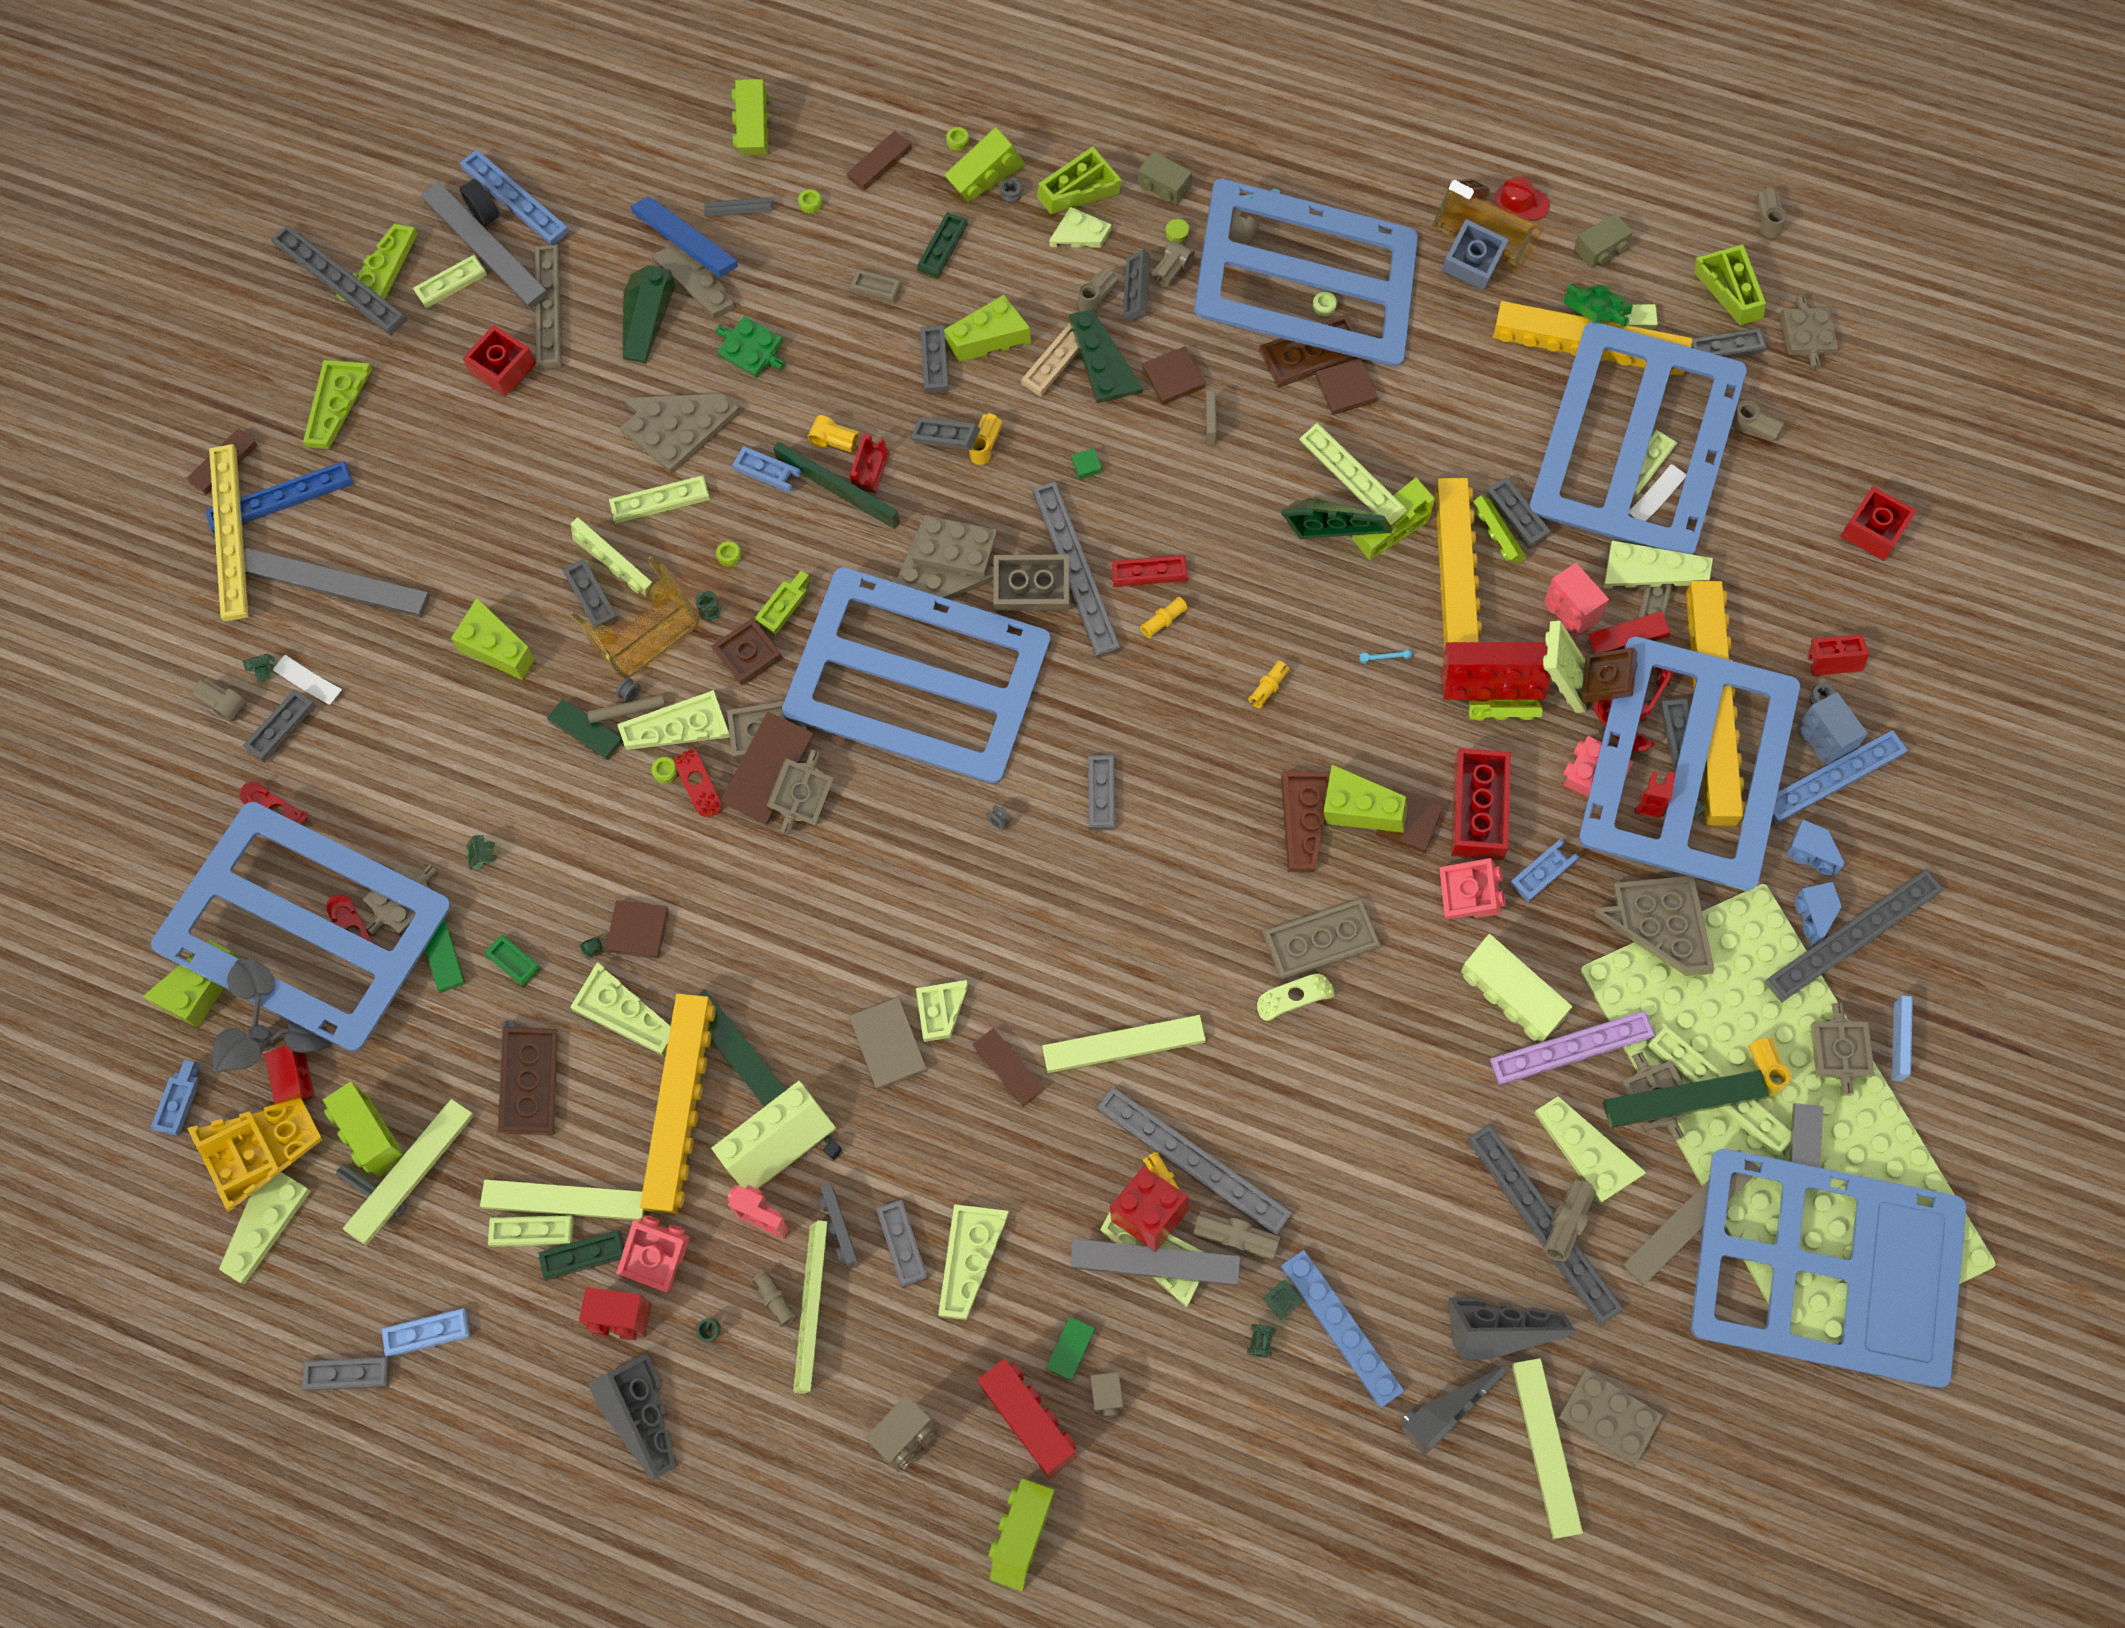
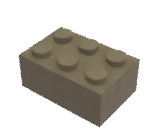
[993,555,1070,611]
[865,1395,938,1472]

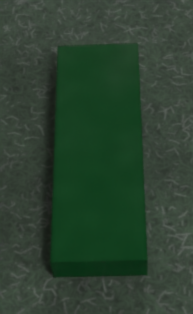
[917,212,968,278]
[547,699,623,760]
[538,1230,624,1281]

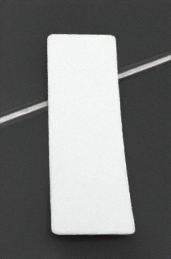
[1628,464,1686,521]
[273,655,342,704]

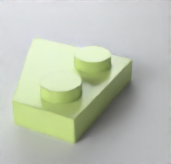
[1049,207,1112,248]
[916,980,968,1042]

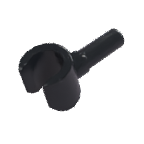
[822,1135,842,1160]

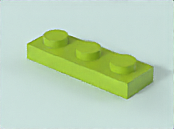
[1473,495,1527,564]

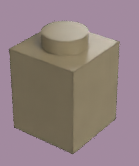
[1090,1372,1123,1418]

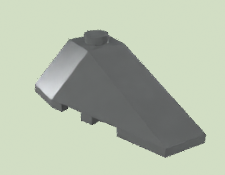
[1448,1298,1575,1361]
[587,1353,676,1480]
[1400,1367,1507,1455]

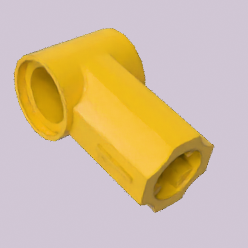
[969,413,1003,465]
[807,415,859,453]
[1748,1037,1791,1096]

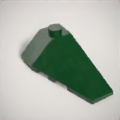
[623,265,676,364]
[1281,498,1393,539]

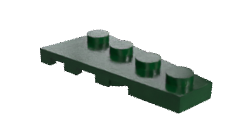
[1069,309,1143,403]

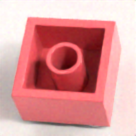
[1544,563,1609,638]

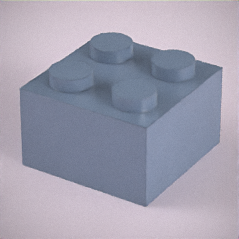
[1441,219,1509,290]
[1797,692,1868,766]

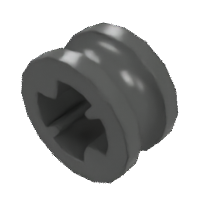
[1000,179,1022,203]
[616,677,641,702]
[1810,683,1836,705]
[986,805,1012,830]

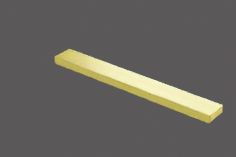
[209,444,248,622]

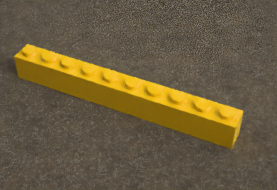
[1686,581,1746,826]

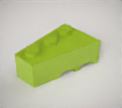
[945,127,1026,202]
[1694,244,1766,325]
[944,295,1031,362]
[1352,477,1435,560]
[451,598,535,680]
[1324,765,1408,833]
[143,940,240,1028]
[988,1478,1054,1592]

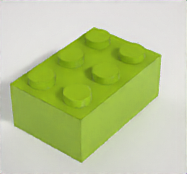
[323,1081,405,1177]

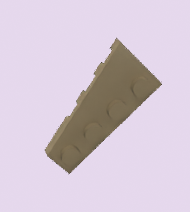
[651,244,735,319]

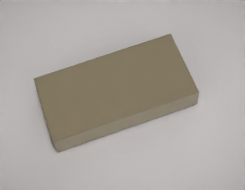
[849,269,902,304]
[1205,391,1217,445]

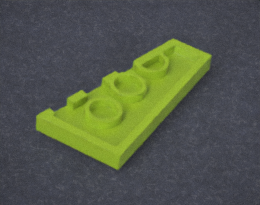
[336,224,418,301]
[303,360,373,449]

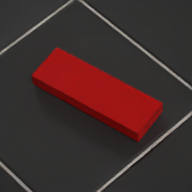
[1111,555,1188,587]
[1588,611,1670,654]

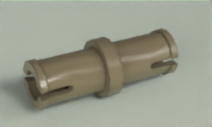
[752,1271,796,1327]

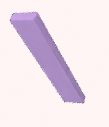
[1490,1011,1655,1086]

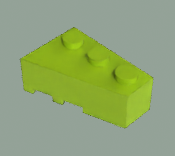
[732,79,769,155]
[1037,147,1122,214]

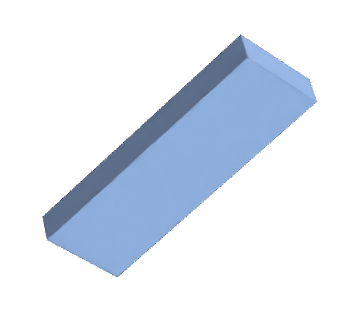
[1892,996,1913,1082]
[382,1308,470,1358]

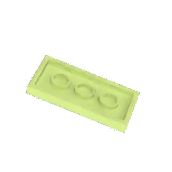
[1543,621,1587,713]

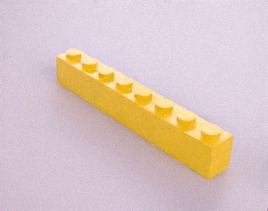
[1493,301,1693,376]
[1435,478,1482,649]
[640,994,715,1215]

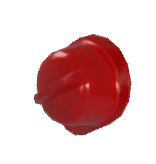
[1495,177,1550,220]

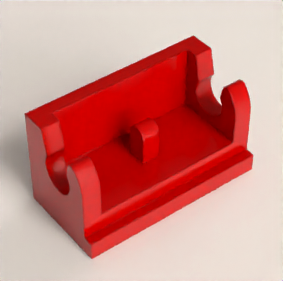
[850,434,890,493]
[1808,634,1869,676]
[1635,771,1676,818]
[264,1045,315,1104]

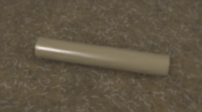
[587,695,665,723]

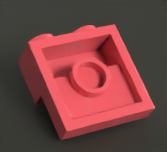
[1563,736,1633,797]
[1439,858,1506,920]
[727,1185,790,1239]
[616,1216,690,1293]

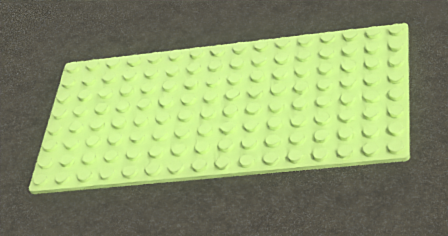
[1581,884,1996,1344]

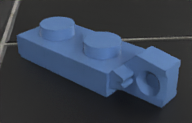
[151,1060,200,1137]

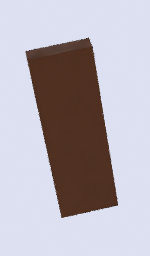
[847,131,912,190]
[1449,179,1490,199]
[187,428,257,495]
[973,1028,1044,1107]

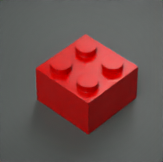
[462,325,536,397]
[1840,486,1917,561]
[1110,1166,1189,1252]
[579,1287,652,1341]

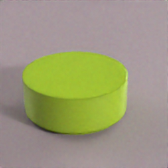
[946,127,969,151]
[798,189,822,213]
[1166,219,1189,243]
[716,541,742,567]
[651,757,678,784]

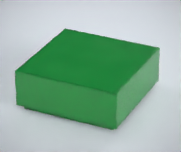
[1071,448,1102,479]

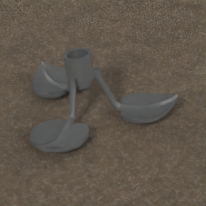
[212,959,332,1073]

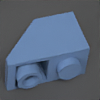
[1785,820,1844,876]
[1795,882,1842,946]

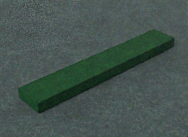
[773,442,899,529]
[697,990,786,1107]
[1602,1070,1769,1128]

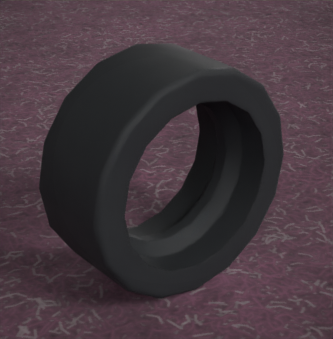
[459,179,500,226]

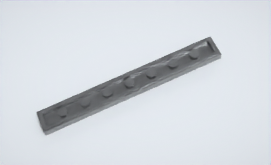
[420,182,548,309]
[1032,481,1120,659]
[244,548,430,618]
[1097,1087,1292,1235]

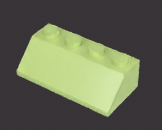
[1461,934,1573,1043]
[711,1081,837,1189]

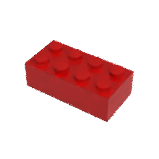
[1441,642,1551,700]
[1451,748,1511,860]
[977,1358,1077,1480]

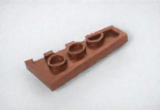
[1281,772,1330,872]

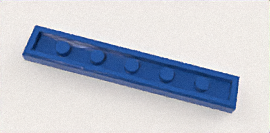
[631,196,738,278]
[205,461,354,534]

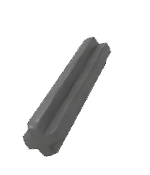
[704,197,773,216]
[336,1163,407,1217]

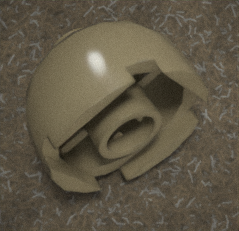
[1229,209,1260,245]

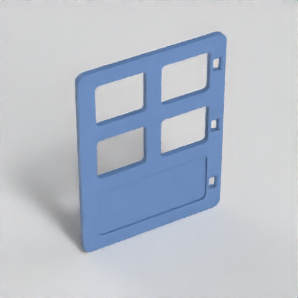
[1691,1149,1966,1388]

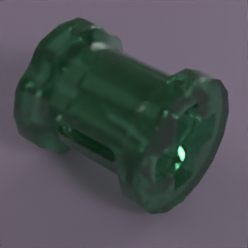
[695,590,722,621]
[1247,1324,1276,1358]

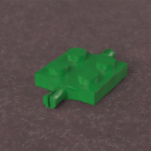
[1563,283,1633,327]
[715,316,786,378]

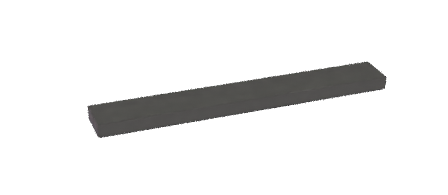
[271,225,408,336]
[1764,869,1944,1003]
[1466,1124,1624,1326]

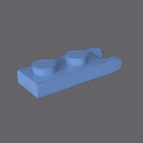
[732,446,802,493]
[1510,839,1580,903]

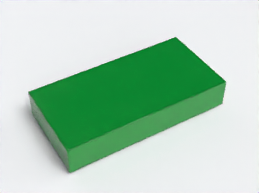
[484,934,541,988]
[1046,1316,1095,1382]

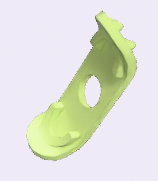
[1257,974,1334,1021]

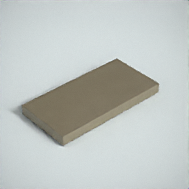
[1262,898,1381,981]

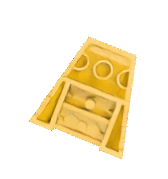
[187,1098,322,1212]

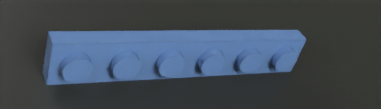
[459,149,569,245]
[1772,730,1908,825]
[1281,1250,1404,1409]

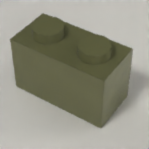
[1138,151,1192,205]
[1574,213,1633,269]

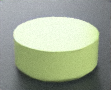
[1313,292,1337,316]

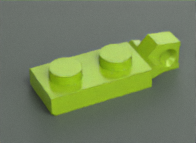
[755,571,811,635]
[1468,700,1543,721]

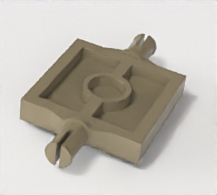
[1780,295,1838,370]
[766,750,834,835]
[363,863,437,936]
[1810,1003,1875,1096]
[1620,1052,1694,1141]

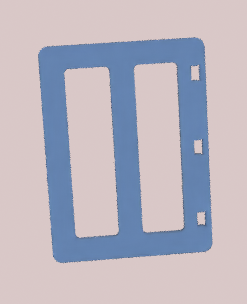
[1194,179,1418,366]
[1530,322,1747,555]
[782,567,1050,784]
[1579,637,1800,891]
[151,802,450,1052]

